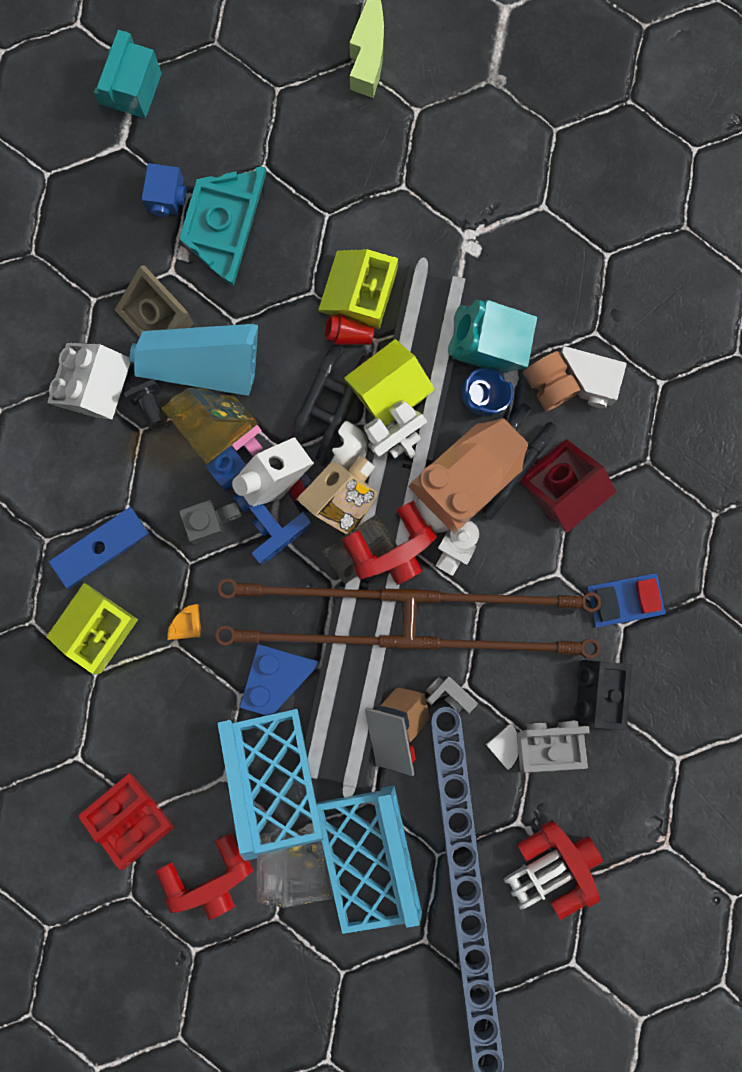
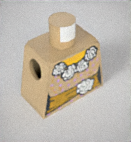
[297,455,377,536]

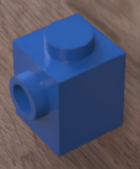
[142,163,186,217]

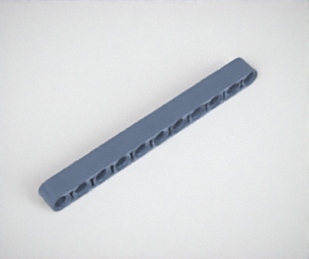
[430,706,504,1072]

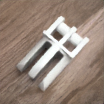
[503,849,574,910]

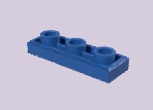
[48,507,150,589]

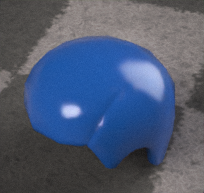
[461,368,513,417]

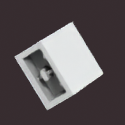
[47,343,130,419]

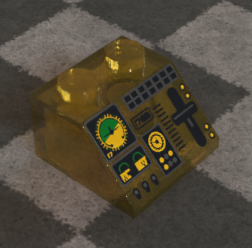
[162,388,258,464]

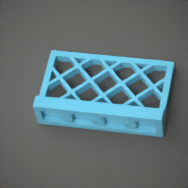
[218,709,323,861]
[316,785,422,934]

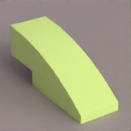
[349,0,384,98]

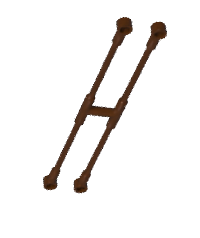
[215,579,602,659]

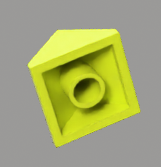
[344,339,435,427]

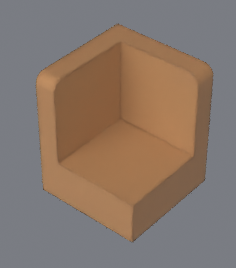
[380,688,430,743]

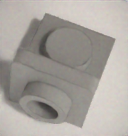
[426,676,478,713]

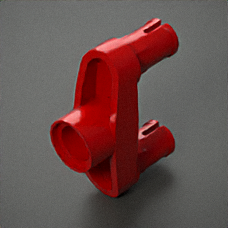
[342,500,437,585]
[517,820,604,920]
[155,832,254,920]

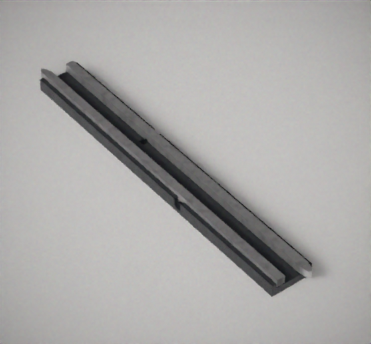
[300,257,471,797]

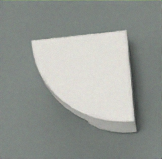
[486,723,518,770]

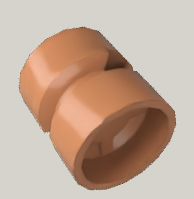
[523,351,581,412]

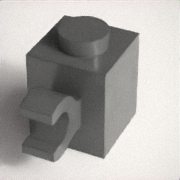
[179,500,242,545]

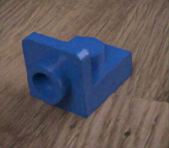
[205,446,246,492]

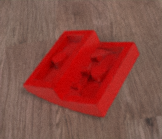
[78,773,174,870]

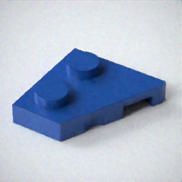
[240,644,319,715]

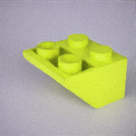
[318,249,398,329]
[46,583,138,674]

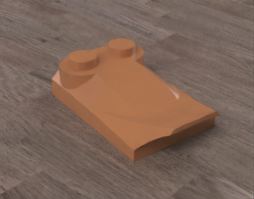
[408,418,528,534]

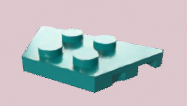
[179,167,267,286]

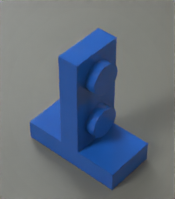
[231,485,313,565]

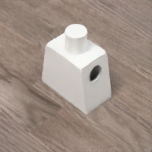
[232,437,314,507]

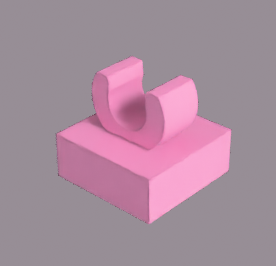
[225,418,263,457]

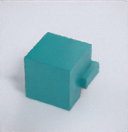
[94,30,162,119]

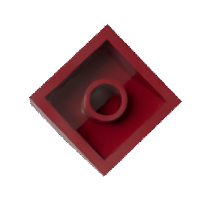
[519,439,616,533]

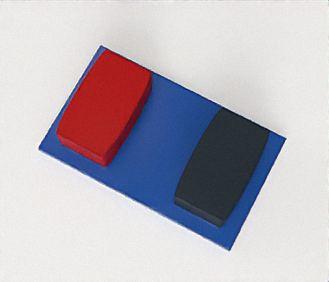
[587,573,666,628]

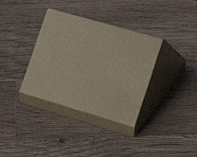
[115,265,194,337]

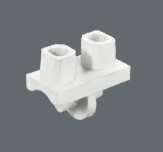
[363,400,427,459]
[436,521,479,576]

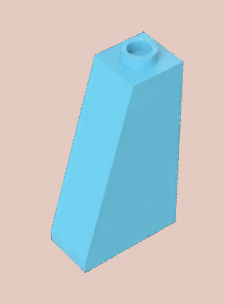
[130,324,258,396]

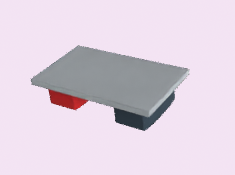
[365,706,416,776]

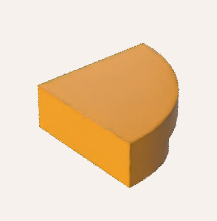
[168,604,202,640]

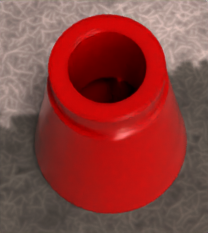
[324,313,374,345]

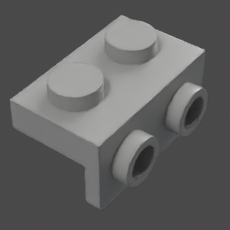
[517,721,590,774]

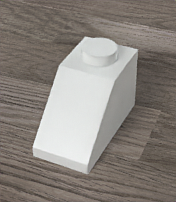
[560,346,627,408]

